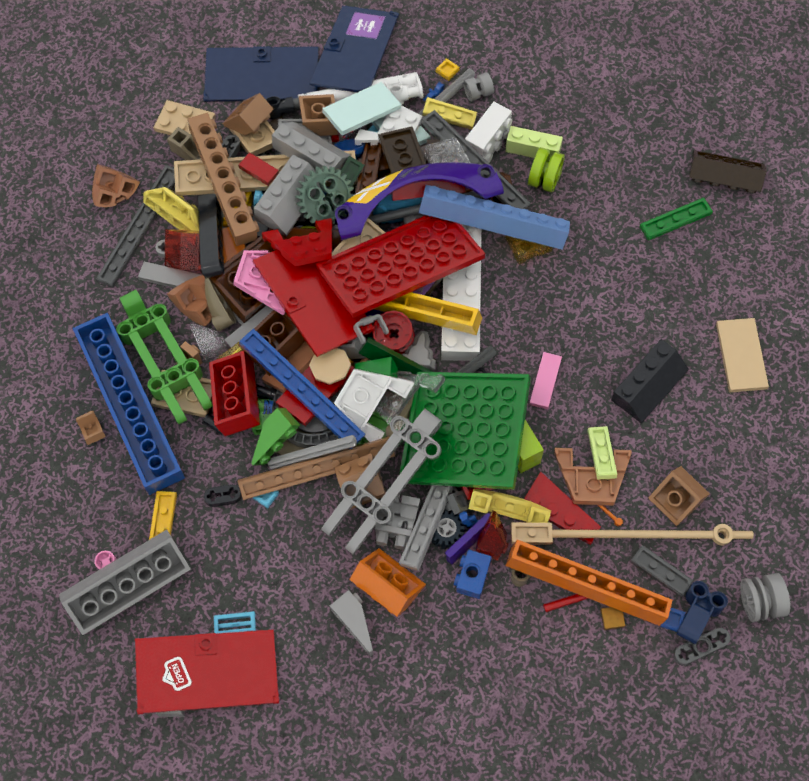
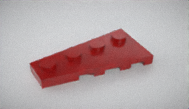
[524,472,601,545]

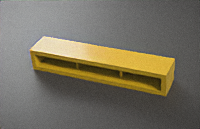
[375,292,482,335]

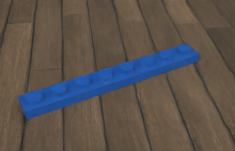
[239,329,365,449]

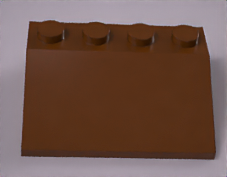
[209,235,277,323]

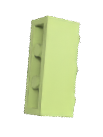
[506,126,563,161]

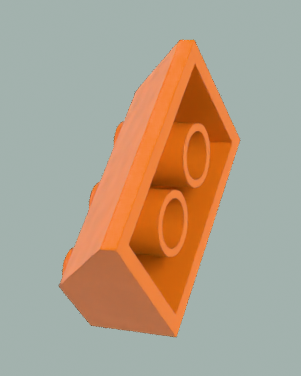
[349,548,426,617]

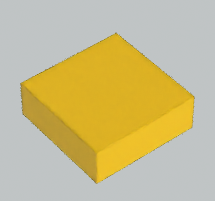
[436,58,460,81]

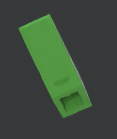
[251,408,300,466]

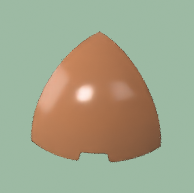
[92,164,140,207]
[167,275,212,326]

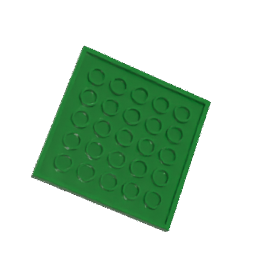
[399,372,531,490]

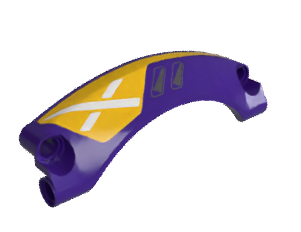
[335,162,504,240]

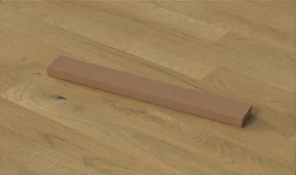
[238,436,395,500]

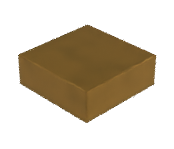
[600,607,625,630]

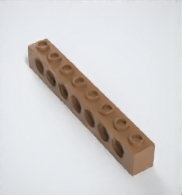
[187,112,259,246]

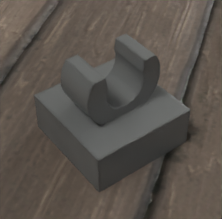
[445,490,469,515]

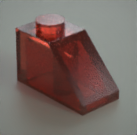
[475,510,509,560]

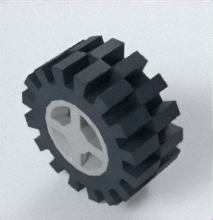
[431,510,465,549]

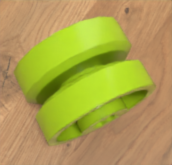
[528,147,565,193]

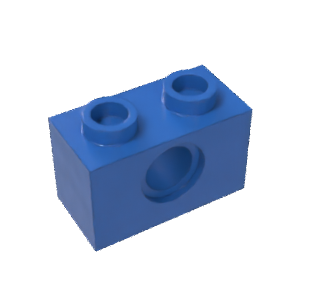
[454,550,492,599]

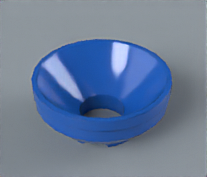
[334,139,365,160]

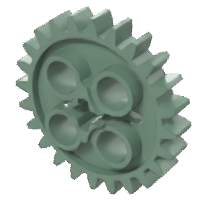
[295,166,354,225]

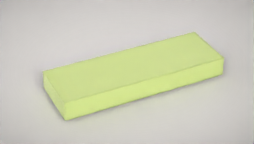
[588,426,617,480]

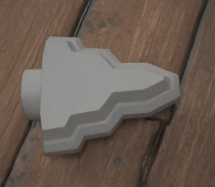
[401,331,436,371]

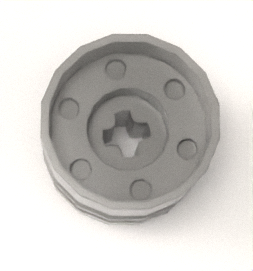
[740,573,790,622]

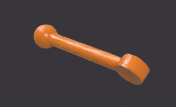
[598,505,623,526]

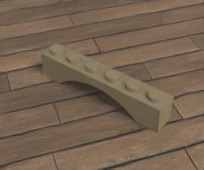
[167,127,255,202]

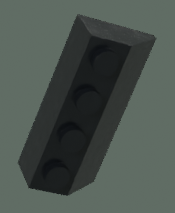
[611,339,689,424]

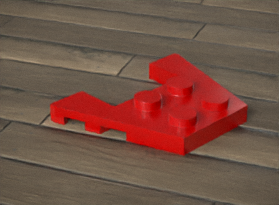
[262,218,332,267]

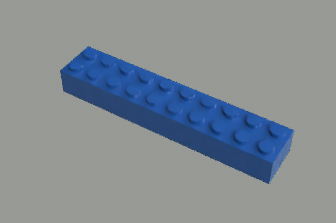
[73,313,185,495]

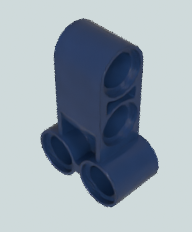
[676,581,728,645]

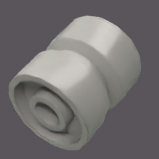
[463,72,494,102]

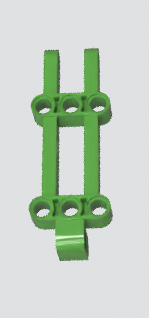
[116,289,213,425]

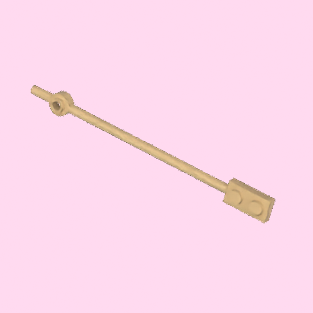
[511,522,754,546]

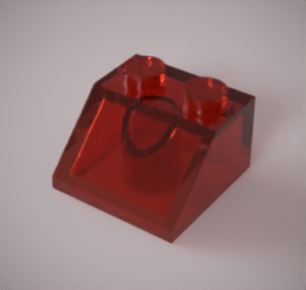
[165,229,201,271]

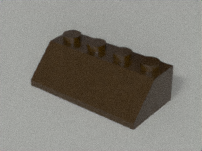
[689,150,767,193]

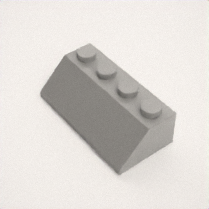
[272,122,352,182]
[254,155,321,236]

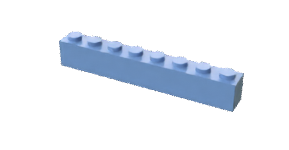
[419,185,570,250]

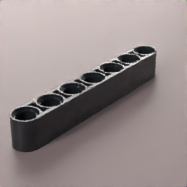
[198,194,224,279]

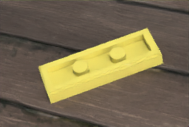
[422,97,477,130]

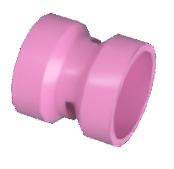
[95,551,117,570]

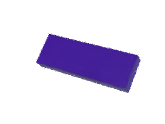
[445,513,494,565]

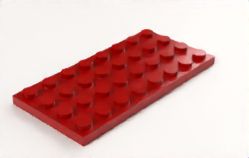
[316,215,485,318]

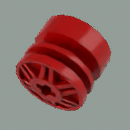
[373,310,415,354]

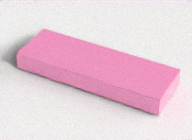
[529,352,562,410]

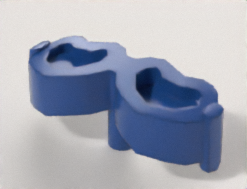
[422,82,445,102]
[459,511,479,528]

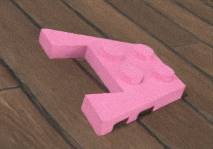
[233,250,285,315]

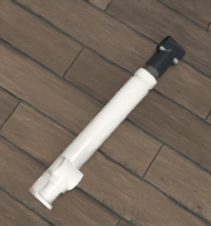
[266,72,423,120]

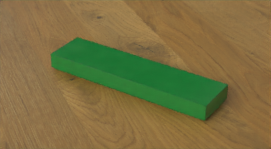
[639,197,713,241]

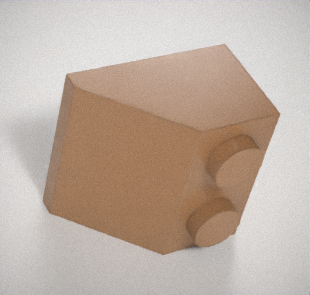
[222,93,273,135]
[299,94,338,136]
[335,453,386,509]
[648,466,710,526]

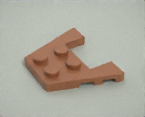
[554,448,632,506]

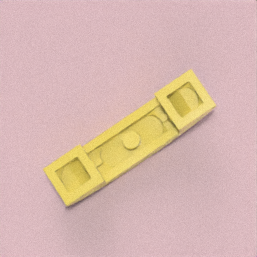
[468,489,551,523]

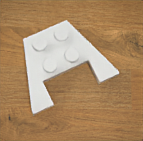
[355,105,422,145]
[334,369,414,442]

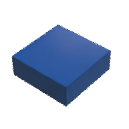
[660,608,686,632]

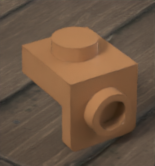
[176,341,203,372]
[76,411,106,445]

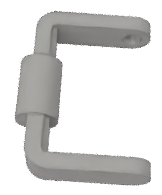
[353,314,389,344]

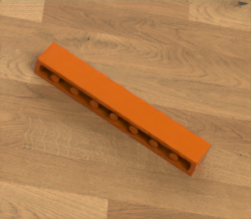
[506,539,673,626]

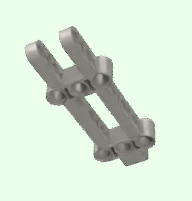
[321,409,443,554]

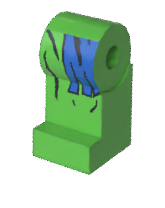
[252,399,274,435]

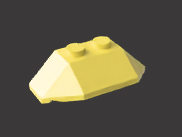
[143,187,200,245]

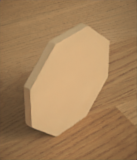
[309,348,351,384]

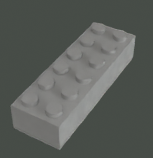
[59,530,191,635]

